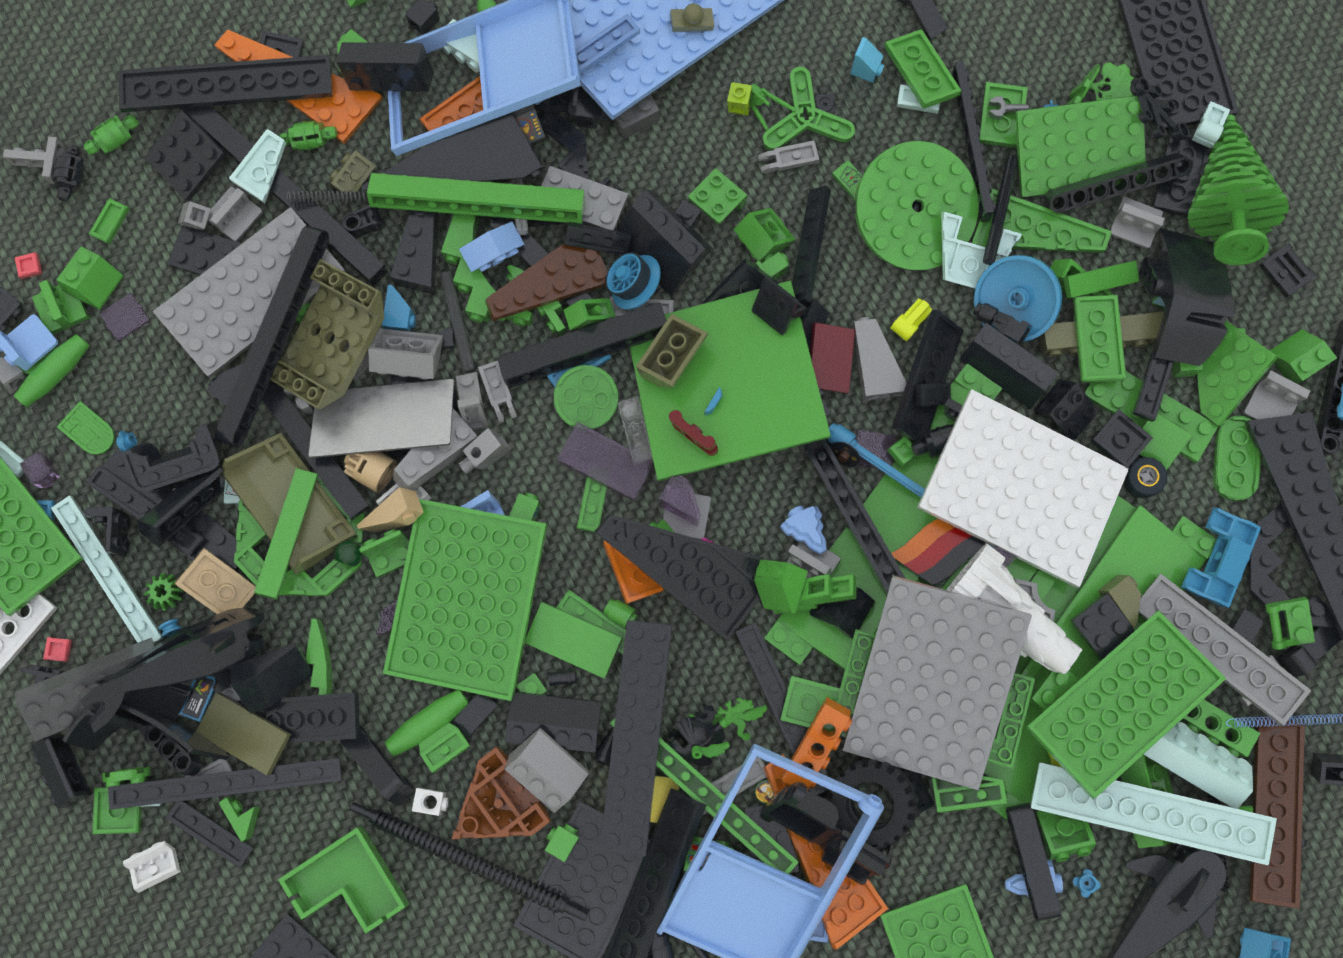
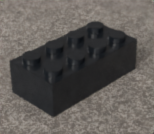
[336,42,434,92]

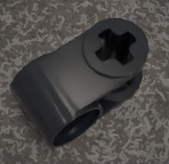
[342,205,386,239]

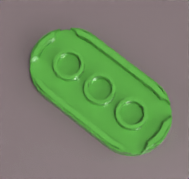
[1213,416,1261,501]

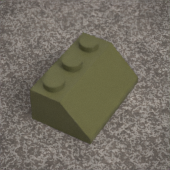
[636,314,708,388]

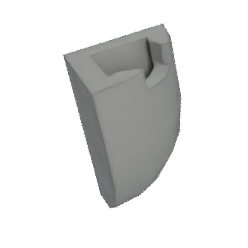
[0,357,24,395]

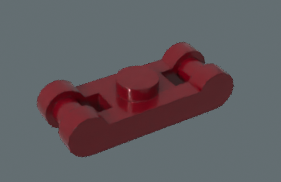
[669,410,718,456]

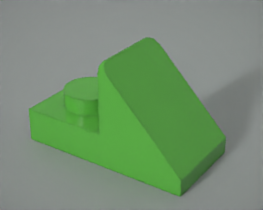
[219,797,260,842]

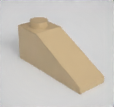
[357,487,424,532]

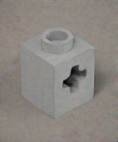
[178,201,210,230]

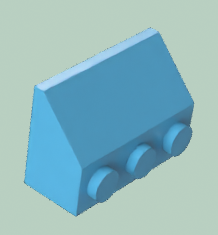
[1238,928,1291,958]

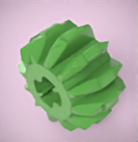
[144,573,184,611]

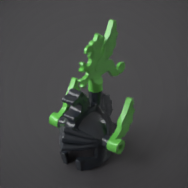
[668,698,767,766]

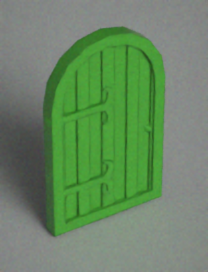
[57,401,115,455]

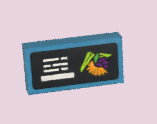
[179,676,215,722]

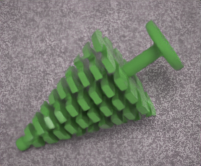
[1188,114,1289,265]

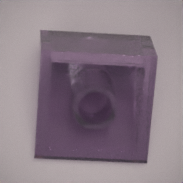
[659,475,701,527]

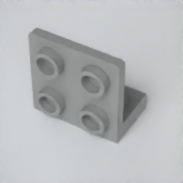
[1243,370,1310,420]

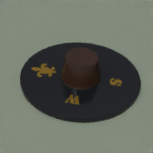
[830,442,860,467]

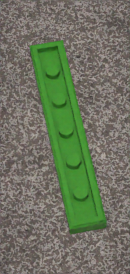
[254,468,318,600]

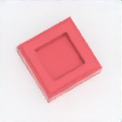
[15,252,42,279]
[43,637,72,662]

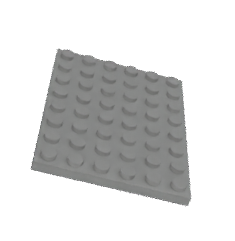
[843,575,1032,790]

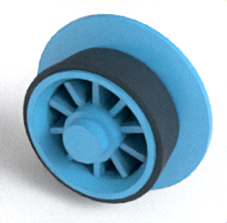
[606,252,660,310]

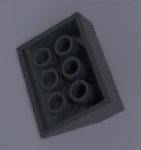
[617,189,713,296]

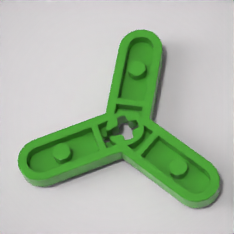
[762,67,855,151]

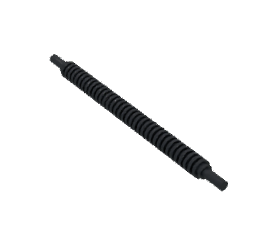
[349,802,588,921]

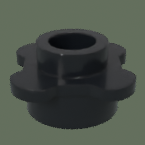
[815,93,836,114]

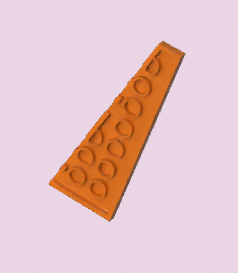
[214,30,383,144]
[763,754,888,950]

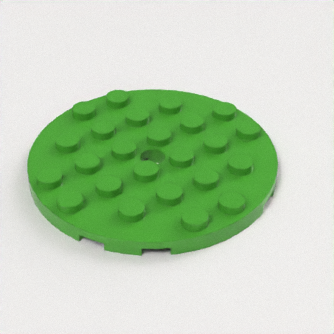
[855,141,979,270]

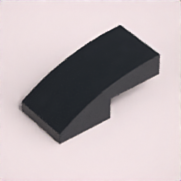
[451,694,498,739]

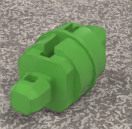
[83,115,139,155]
[279,121,338,151]

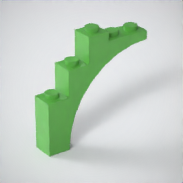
[441,214,534,327]

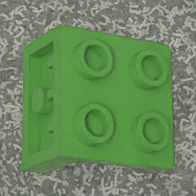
[688,168,747,224]
[359,529,410,578]

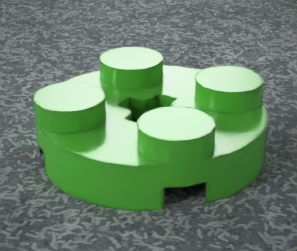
[102,766,151,787]

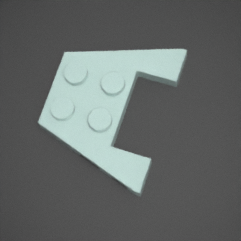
[941,212,1022,289]

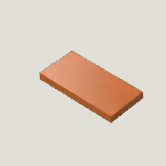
[420,76,483,131]

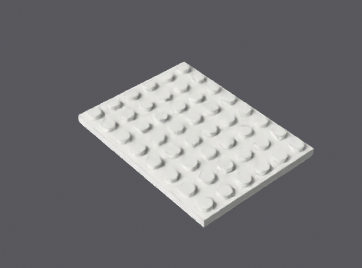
[917,390,1129,588]

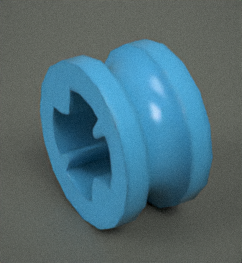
[158,619,181,638]

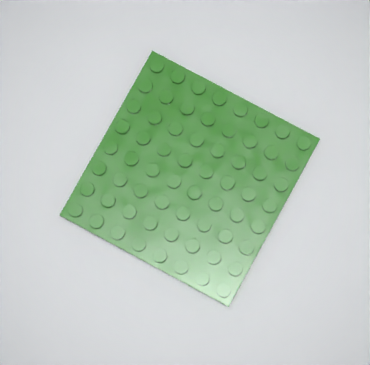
[630,280,831,481]

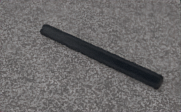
[983,154,1018,265]

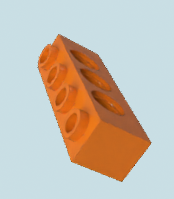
[782,697,852,791]

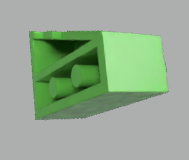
[932,776,1009,813]

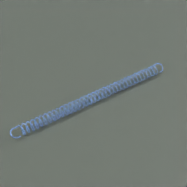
[1226,714,1343,728]

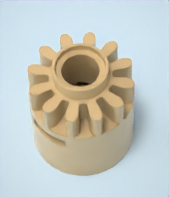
[344,452,397,493]

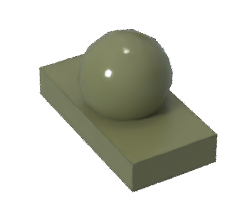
[670,3,714,32]

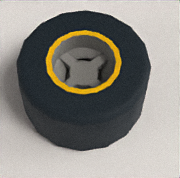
[1123,457,1168,499]

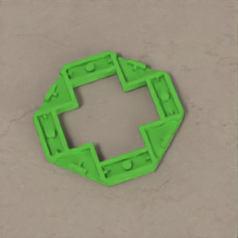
[234,476,365,596]

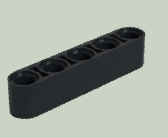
[1006,802,1061,922]

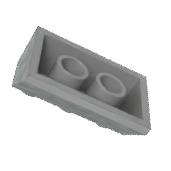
[368,328,443,379]
[505,728,589,813]

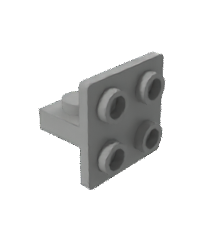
[207,187,263,242]
[1110,197,1165,249]
[787,542,841,578]

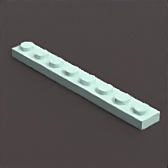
[51,495,164,644]

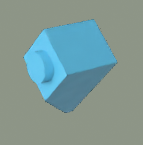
[850,37,885,83]

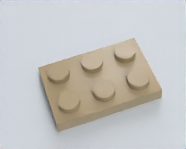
[175,548,256,614]

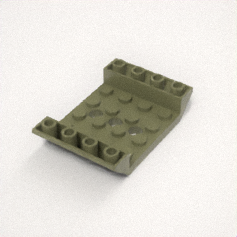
[271,259,384,409]

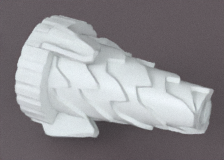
[946,543,1082,674]

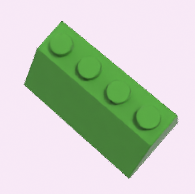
[1121,754,1174,848]

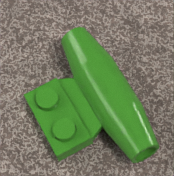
[14,334,90,407]
[384,690,471,773]

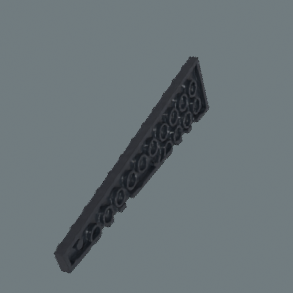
[1245,412,1343,639]

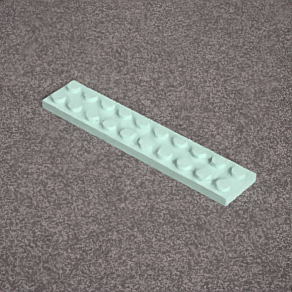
[1031,762,1277,865]

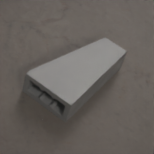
[852,317,907,401]

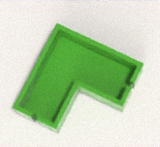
[278,826,410,934]

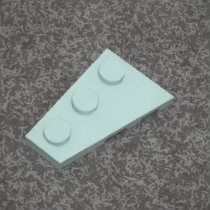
[229,129,286,204]

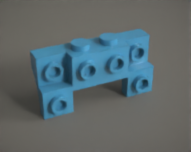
[1181,508,1261,608]

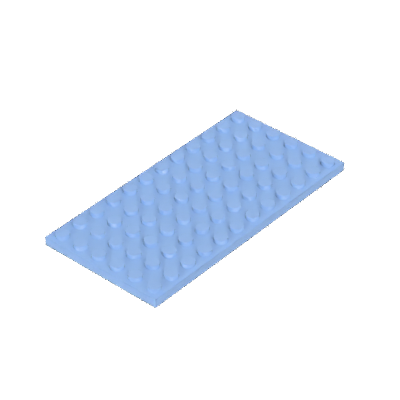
[569,0,784,120]

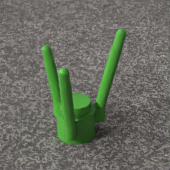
[750,84,796,131]

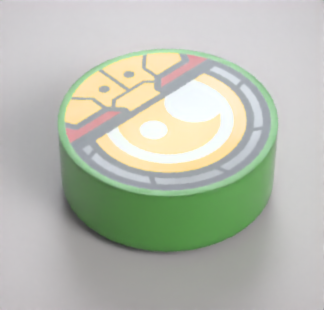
[755,780,774,803]

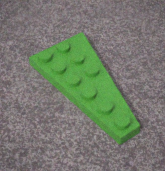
[971,189,1112,253]

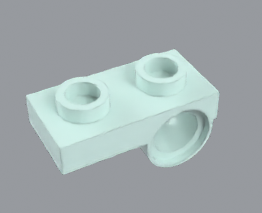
[1192,101,1230,148]

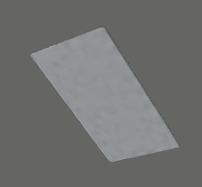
[309,379,454,458]

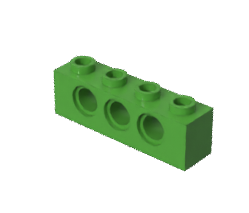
[1180,700,1260,758]

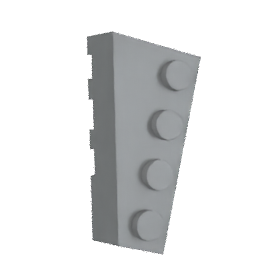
[393,409,477,491]

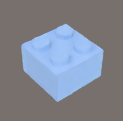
[459,222,525,272]

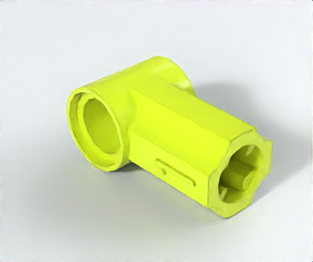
[890,298,932,342]

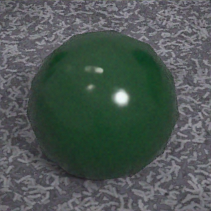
[334,540,363,567]

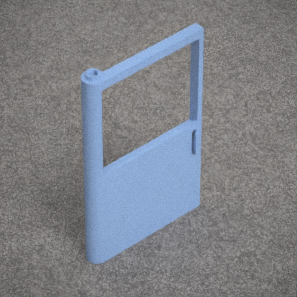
[388,0,581,156]
[656,744,884,958]

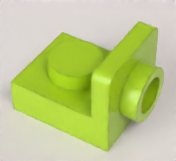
[727,82,752,116]

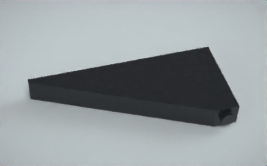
[361,111,546,191]

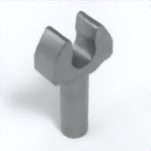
[988,96,1029,119]

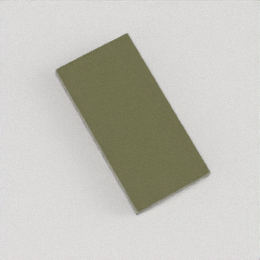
[196,693,291,775]

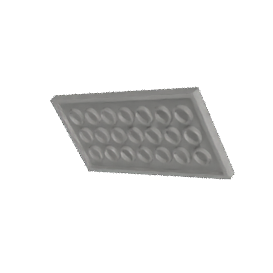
[153,207,345,378]

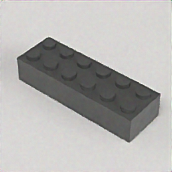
[15,637,155,742]

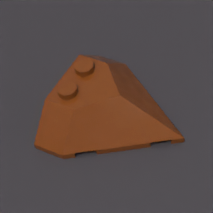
[452,747,551,839]

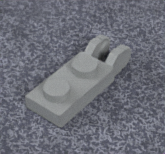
[758,141,819,174]
[478,360,517,423]

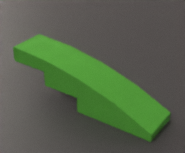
[306,619,332,695]

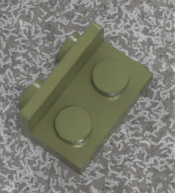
[328,150,376,200]

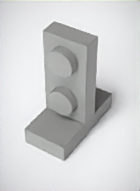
[3,137,65,184]
[456,372,488,431]

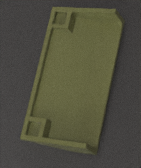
[222,433,356,575]

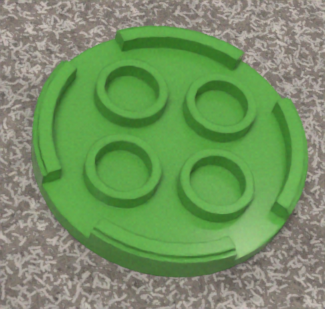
[554,365,618,430]

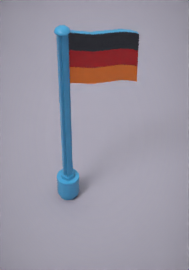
[827,423,994,586]

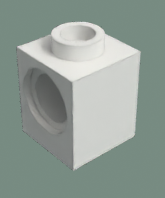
[412,788,449,816]

